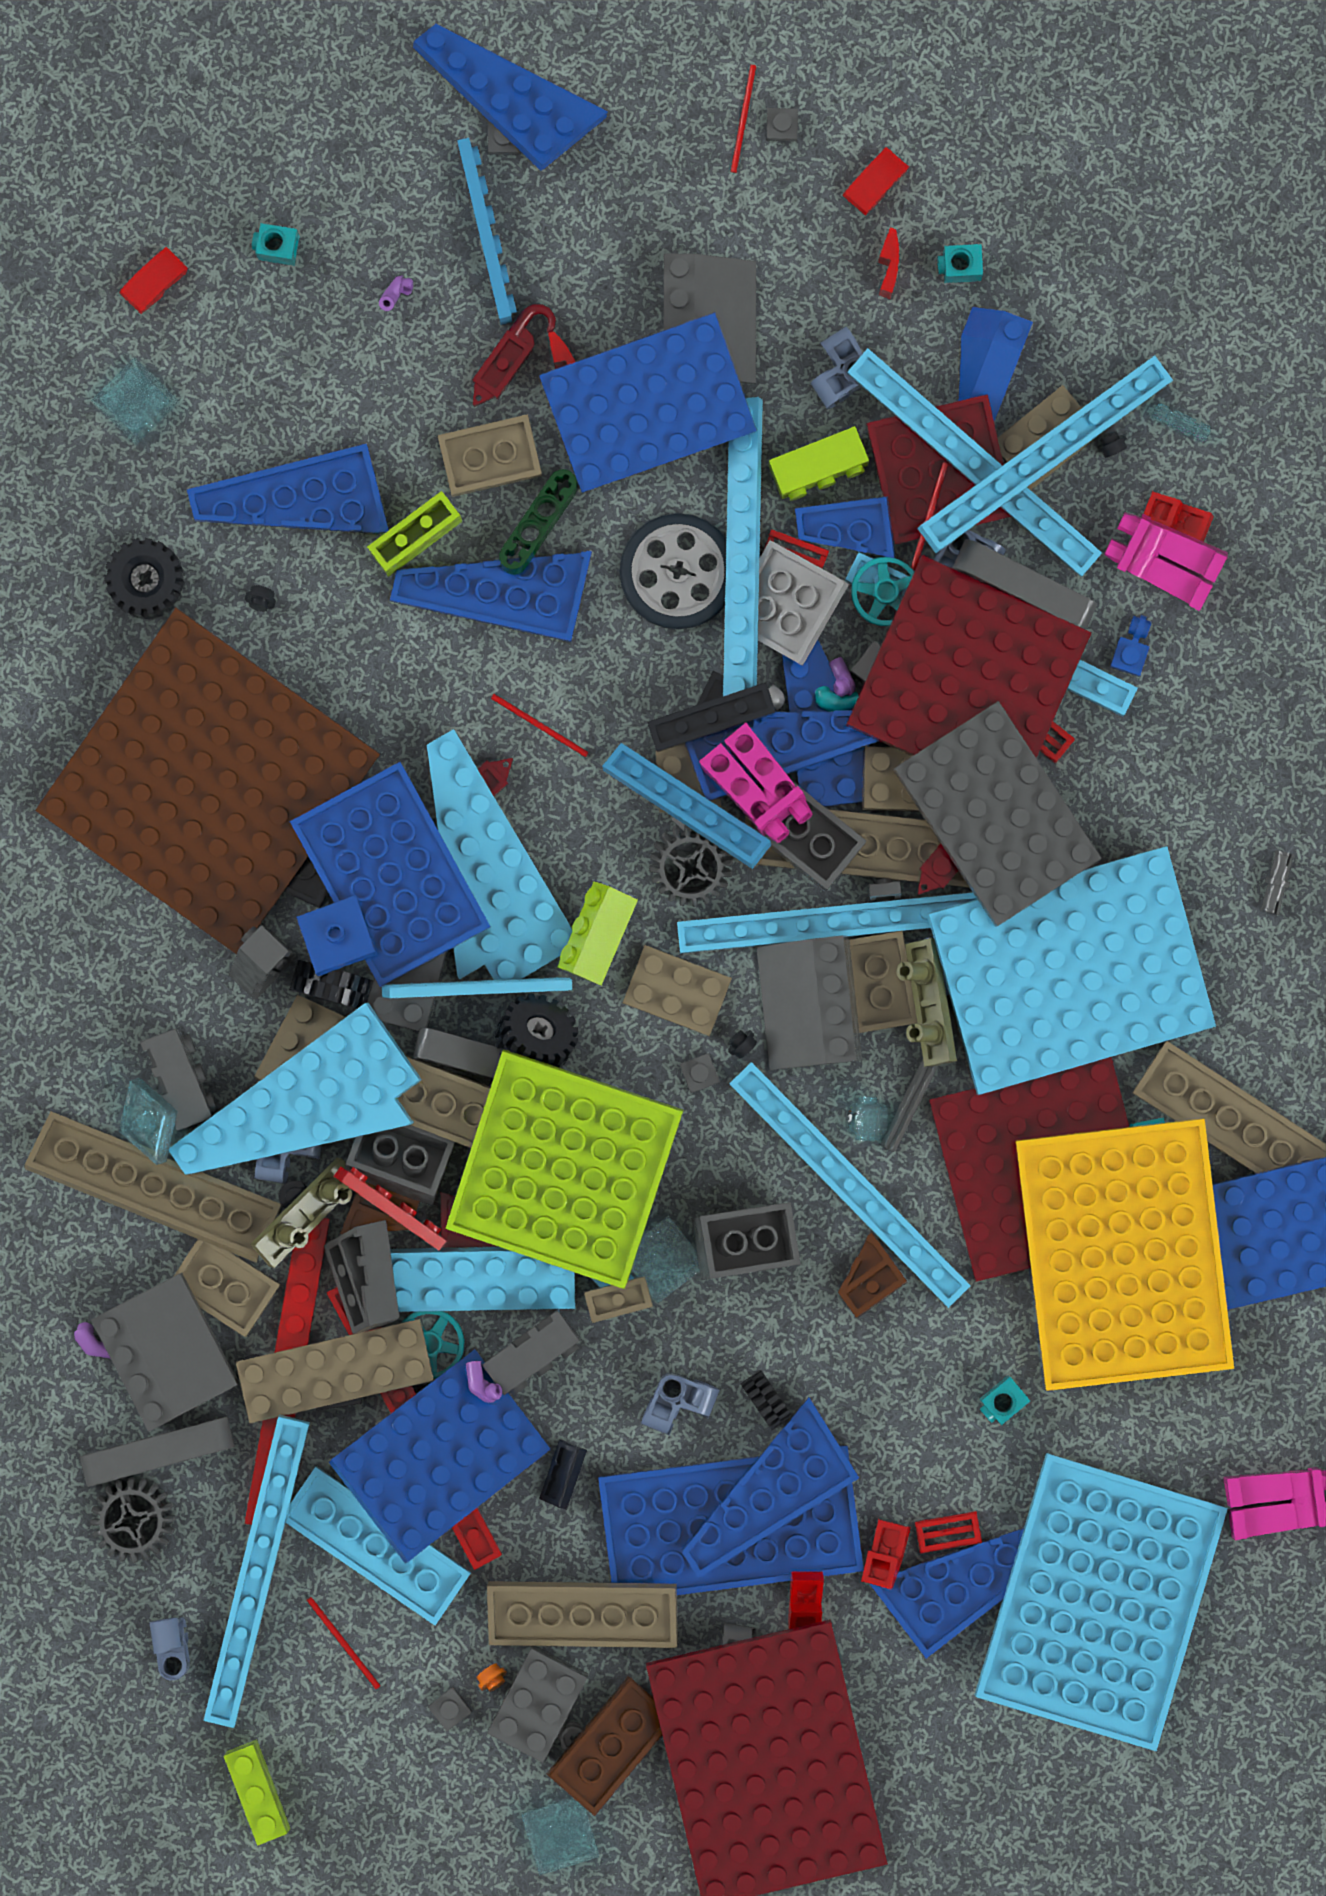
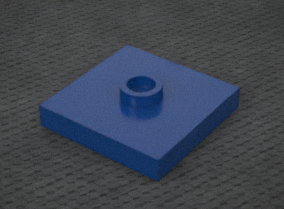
[297,895,377,976]

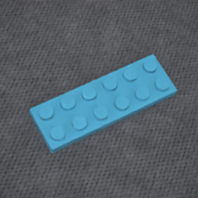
[390,1247,575,1312]
[285,1466,471,1625]

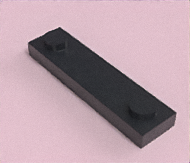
[647,682,776,752]

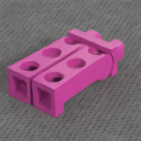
[1104,512,1228,611]
[699,723,813,844]
[1223,1467,1326,1540]

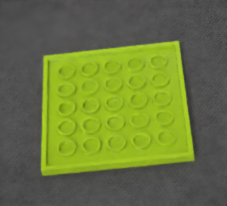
[445,1050,684,1289]

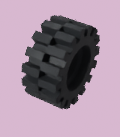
[740,1370,793,1431]

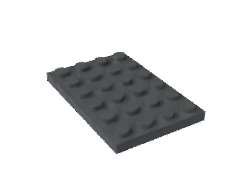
[893,701,1102,927]

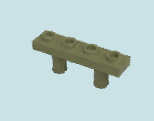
[896,938,957,1067]
[250,1158,352,1268]

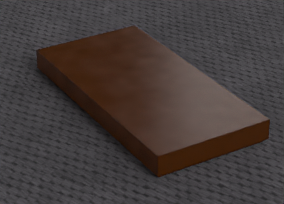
[546,1676,662,1816]

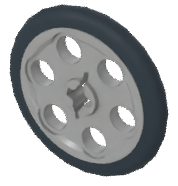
[619,513,727,630]

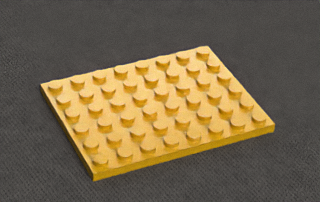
[1016,1118,1234,1391]

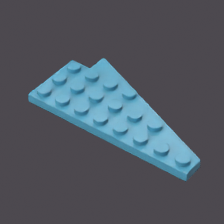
[427,729,572,980]
[168,1003,422,1175]

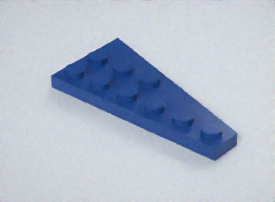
[390,551,592,642]
[682,1397,859,1579]

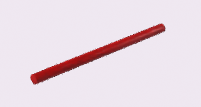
[730,65,756,173]
[911,462,949,571]
[491,694,589,757]
[306,1597,381,1689]

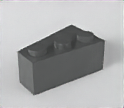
[229,925,298,1001]
[140,1029,218,1131]
[324,1220,399,1334]
[482,1309,581,1396]

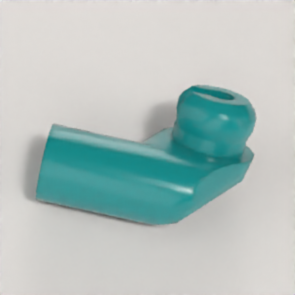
[814,686,858,712]

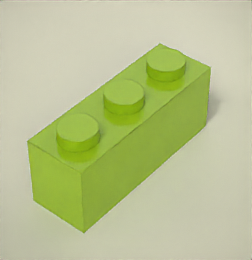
[768,426,869,501]
[367,491,462,577]
[557,882,638,986]
[223,1739,290,1846]

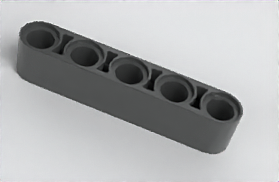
[952,539,1097,630]
[412,1028,564,1084]
[79,1416,235,1487]

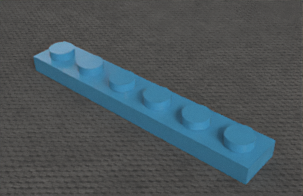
[457,138,517,325]
[602,743,771,869]

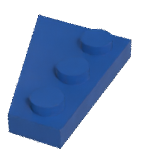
[795,496,896,558]

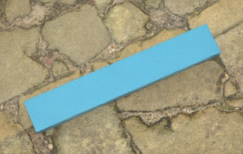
[382,977,572,998]

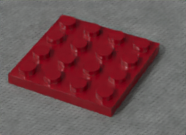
[866,394,1011,545]

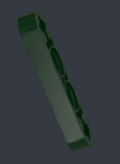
[499,469,577,575]

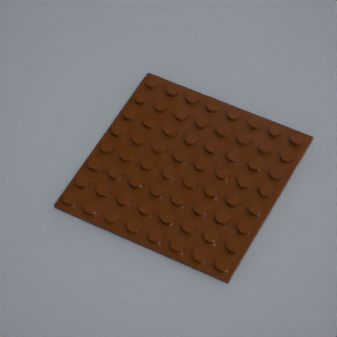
[35,607,380,954]

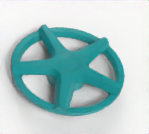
[851,557,914,626]
[402,1311,465,1379]

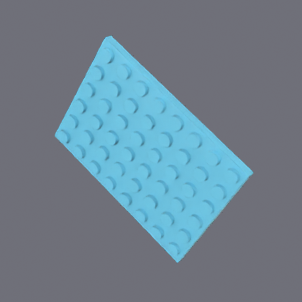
[927,846,1216,1095]
[974,1453,1228,1751]

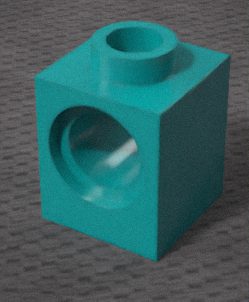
[252,223,300,266]
[937,244,983,283]
[979,1375,1030,1425]

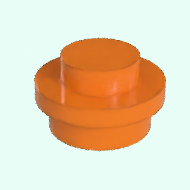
[476,1663,507,1692]

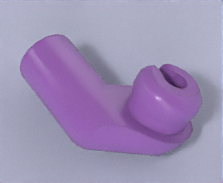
[379,275,413,311]
[829,657,856,697]
[74,1322,111,1359]
[466,1361,502,1403]

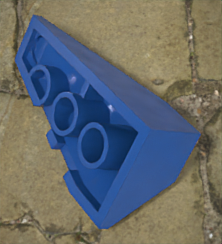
[958,307,1033,421]

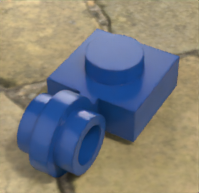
[1110,615,1151,677]

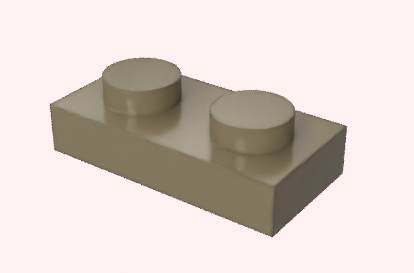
[584,1276,653,1323]

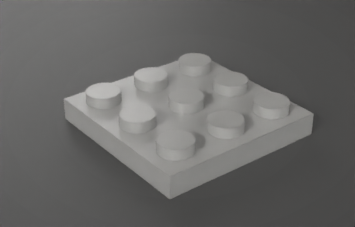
[724,540,849,666]

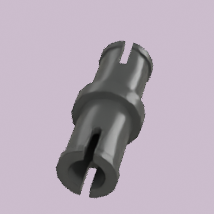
[1260,850,1295,915]

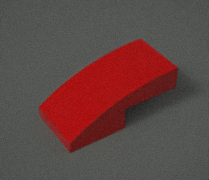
[842,147,909,216]
[878,227,899,299]
[119,247,188,314]
[548,332,576,369]
[1143,491,1214,542]
[861,1519,911,1589]
[788,1571,824,1629]

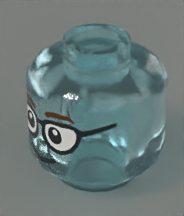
[847,1097,888,1141]

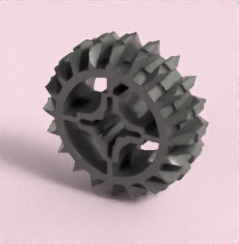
[649,825,733,907]
[90,1477,176,1563]

